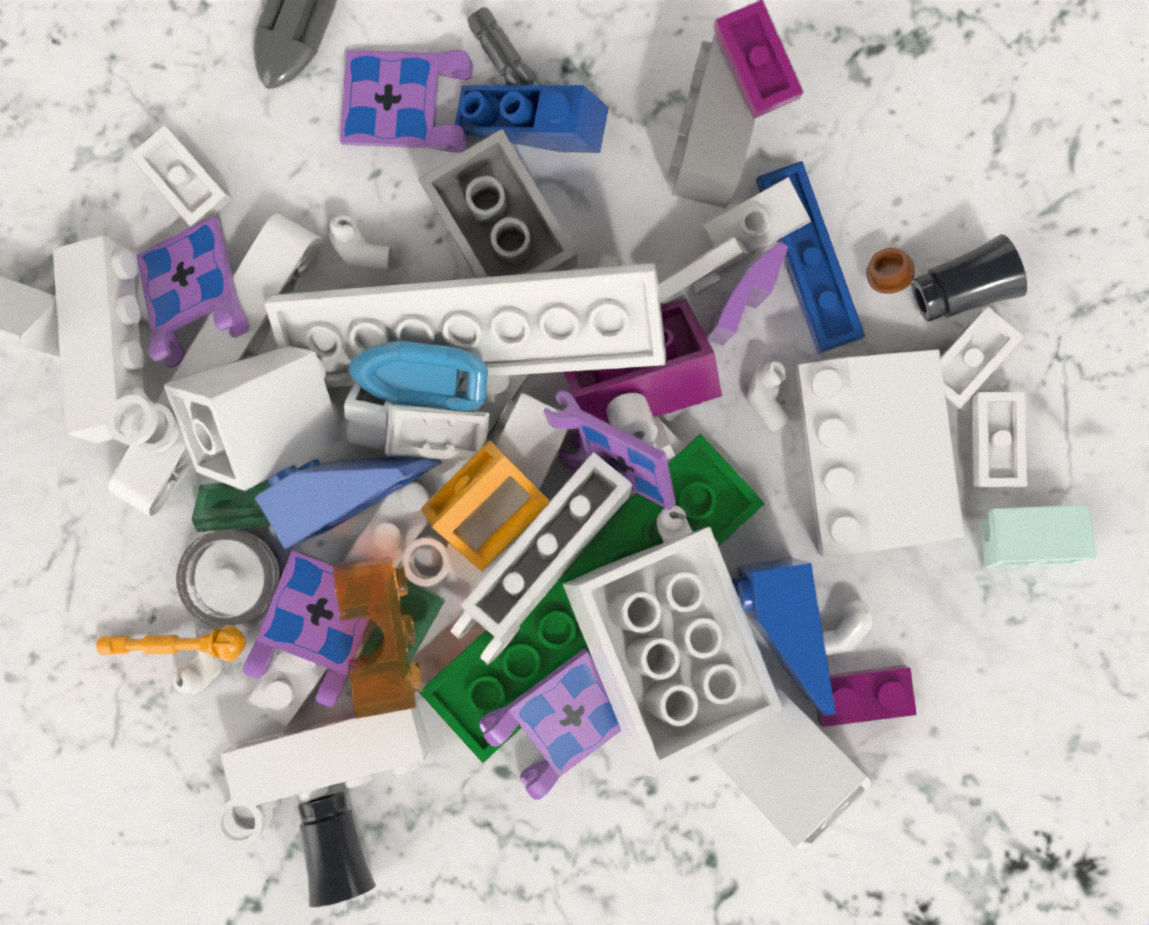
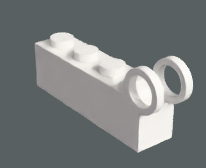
[53,235,180,453]
[402,393,570,587]
[451,452,632,664]
[214,695,430,848]

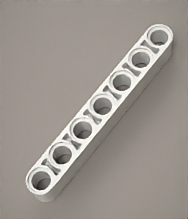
[108,213,321,517]

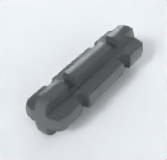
[468,7,534,85]

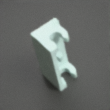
[980,505,1096,568]

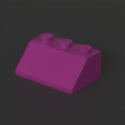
[563,298,722,424]

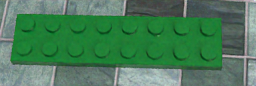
[418,434,765,763]

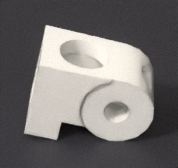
[344,381,392,451]
[606,393,675,459]

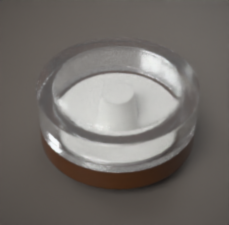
[176,529,283,627]

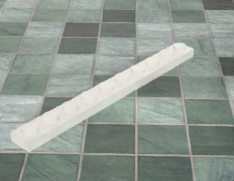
[247,374,531,727]

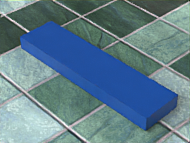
[756,161,866,354]

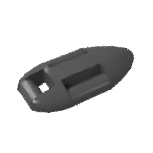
[254,0,337,89]

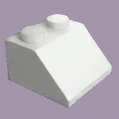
[0,266,60,357]

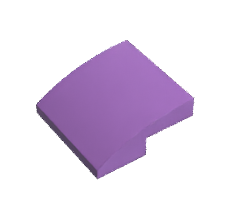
[707,242,789,346]

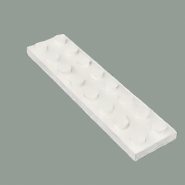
[264,263,666,387]

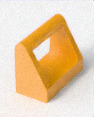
[420,440,551,572]

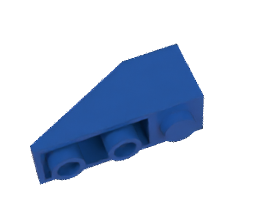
[455,85,609,153]

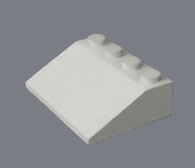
[795,349,964,558]
[563,527,783,774]

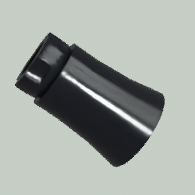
[911,234,1027,322]
[298,792,376,907]

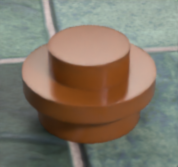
[866,248,915,294]

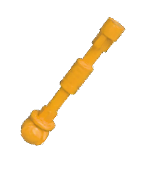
[96,625,246,661]

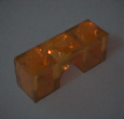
[332,555,423,719]

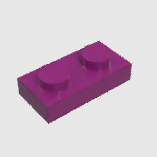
[713,0,804,119]
[817,665,917,727]

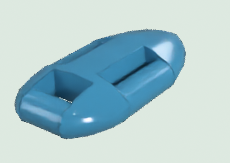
[348,341,488,412]

